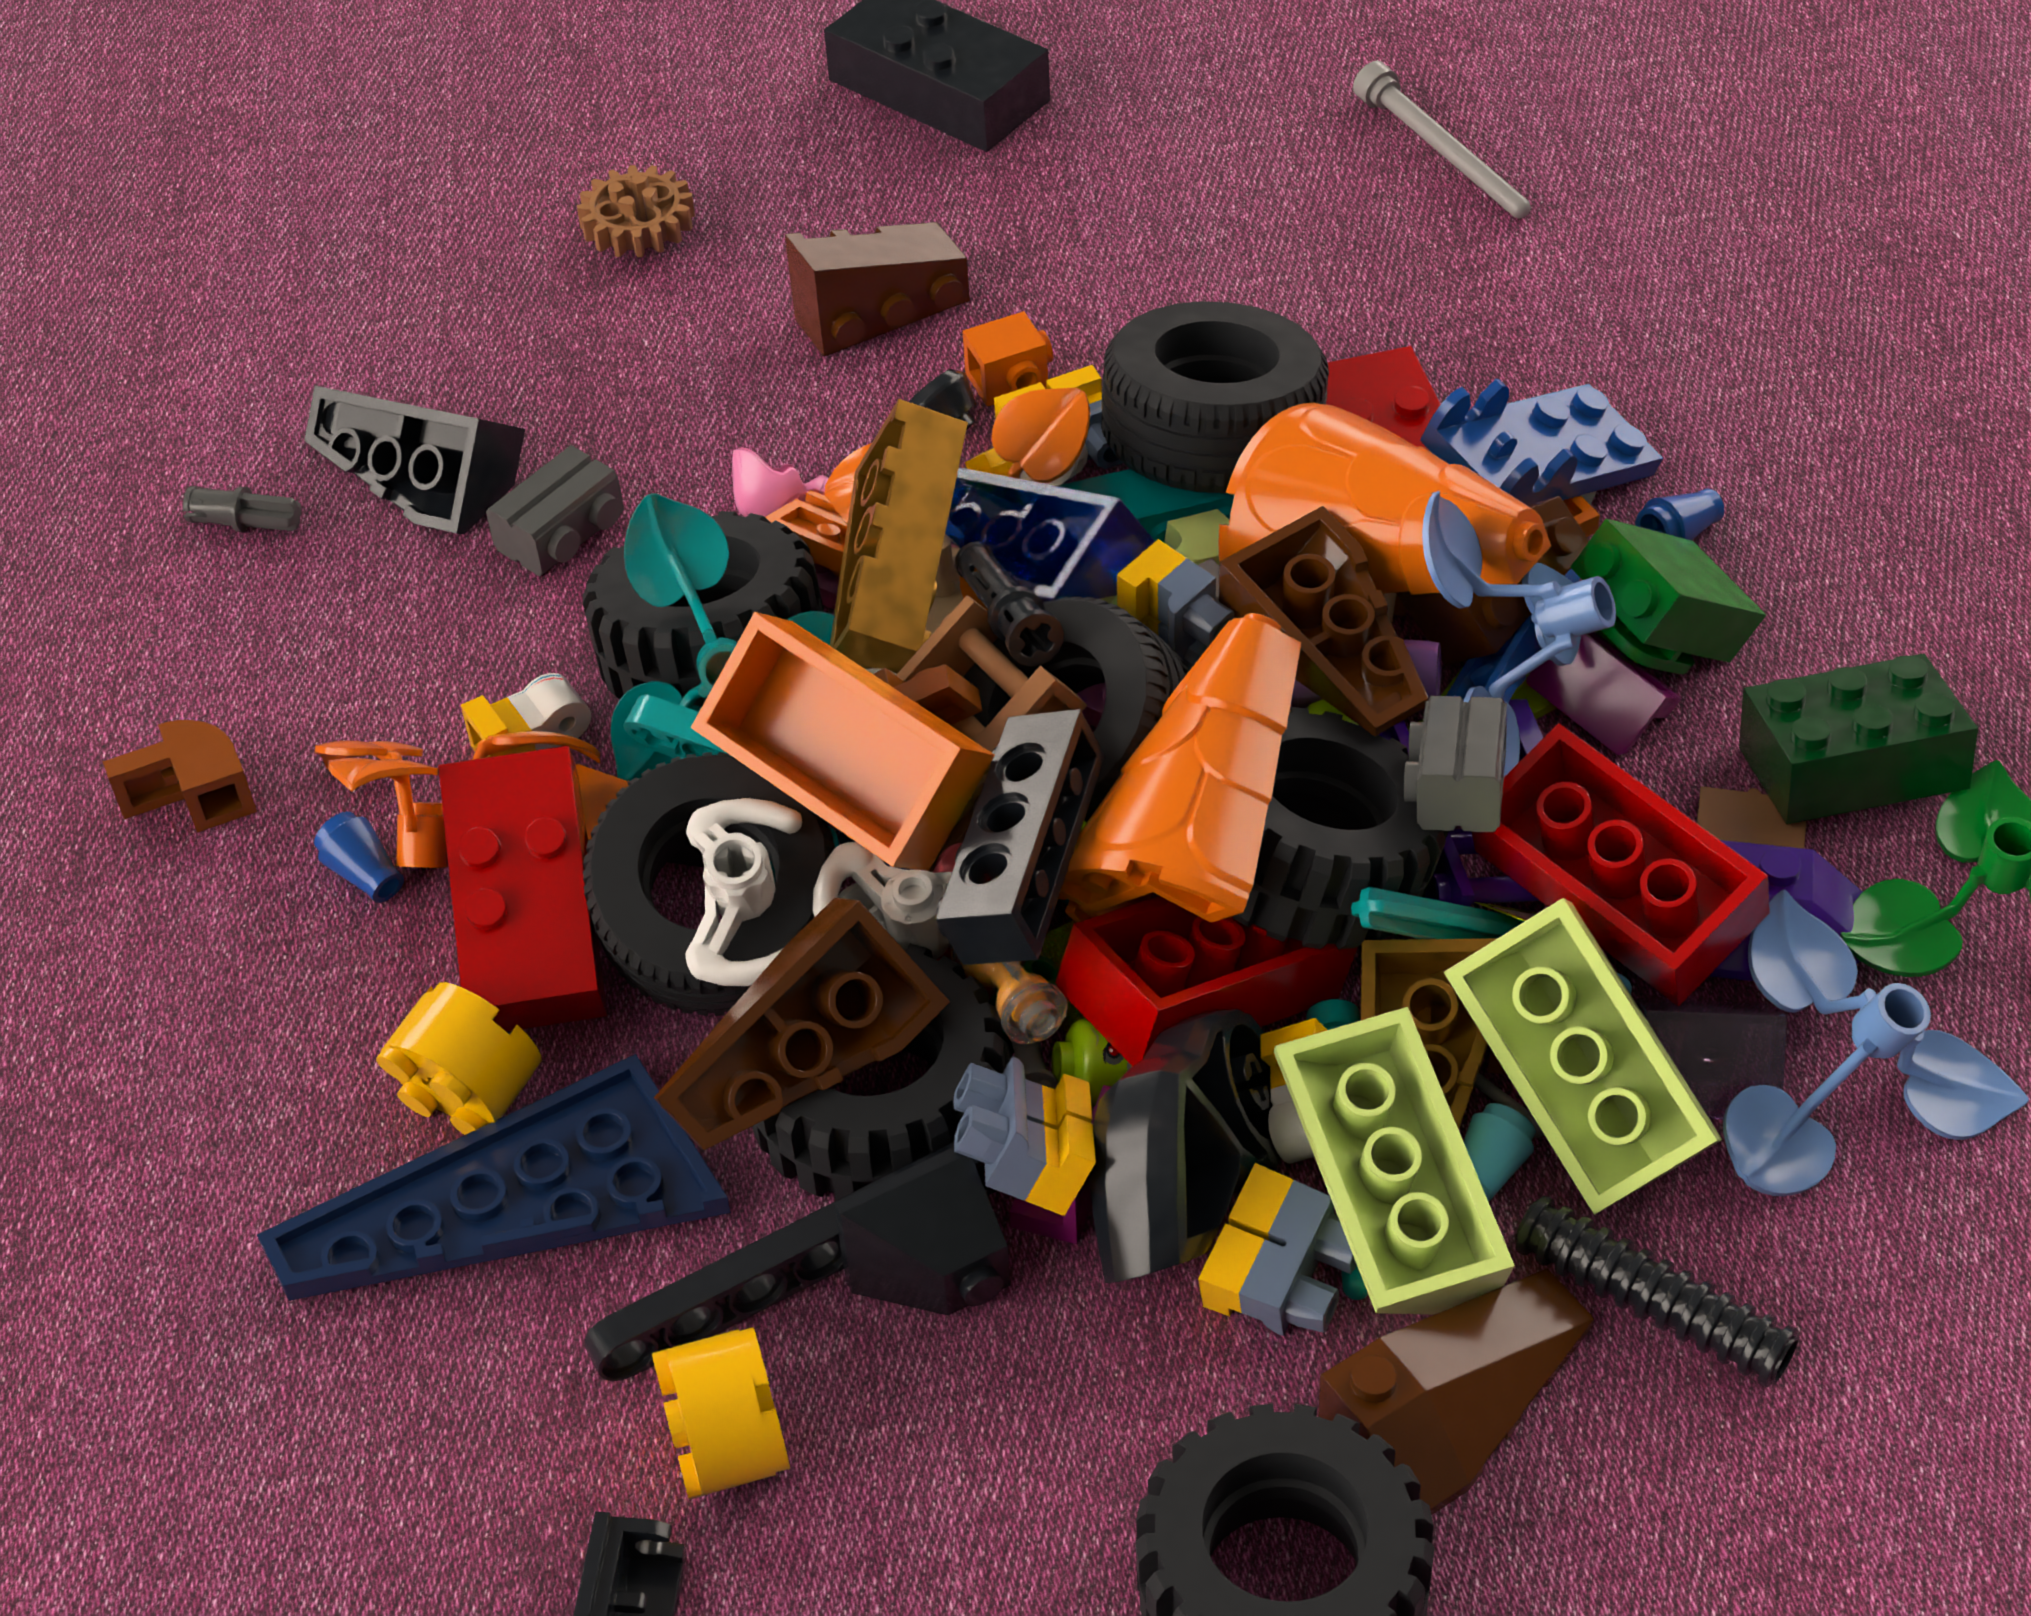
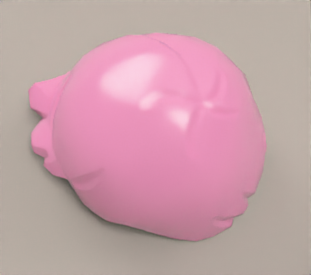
[732,447,829,517]

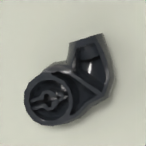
[1089,1009,1280,1283]

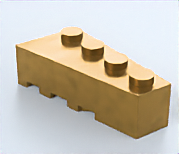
[830,399,968,674]

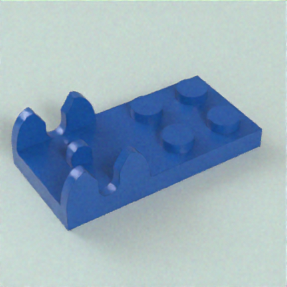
[1420,378,1663,505]

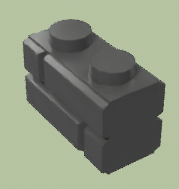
[486,445,624,577]
[1404,696,1507,832]

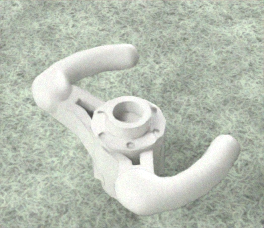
[685,798,802,986]
[813,842,952,960]

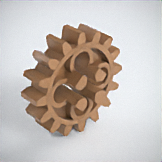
[577,165,695,258]

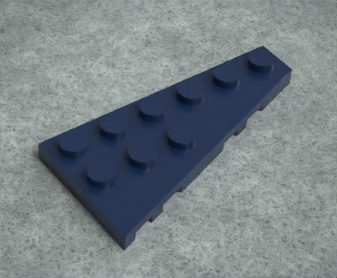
[257,1054,731,1301]

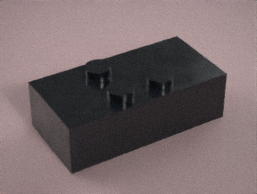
[824,0,1051,152]

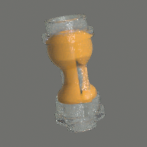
[949,943,1068,1044]

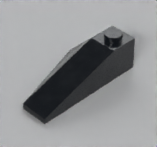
[304,386,525,535]

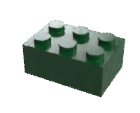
[1739,653,1978,825]

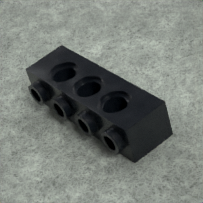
[935,709,1105,965]

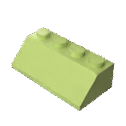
[1444,898,1723,1215]
[1273,1007,1515,1315]

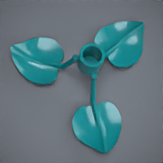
[610,493,835,781]

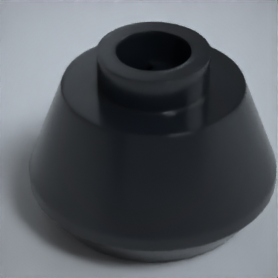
[908,369,977,430]

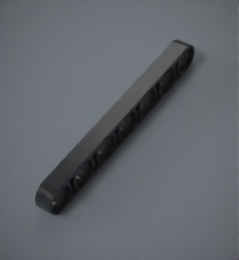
[584,1142,998,1381]

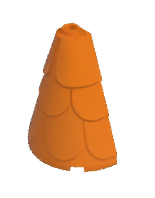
[1218,403,1551,595]
[1058,613,1301,923]

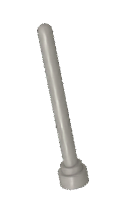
[1353,61,1531,219]

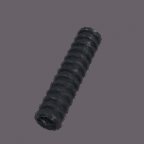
[1515,1195,1799,1387]

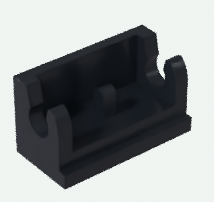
[573,1511,687,1616]

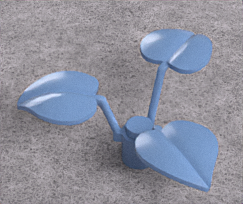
[1422,491,1616,776]
[1723,890,2029,1196]

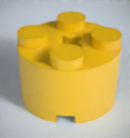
[376,982,542,1135]
[652,1327,790,1500]

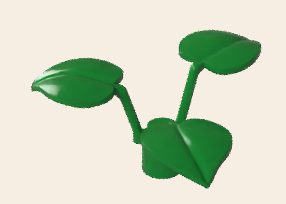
[1840,760,2031,977]

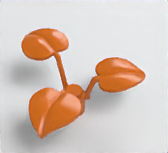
[824,388,1090,611]
[315,731,600,868]

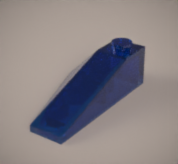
[945,467,1155,603]

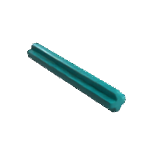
[1351,887,1525,939]

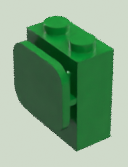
[1570,518,1766,675]

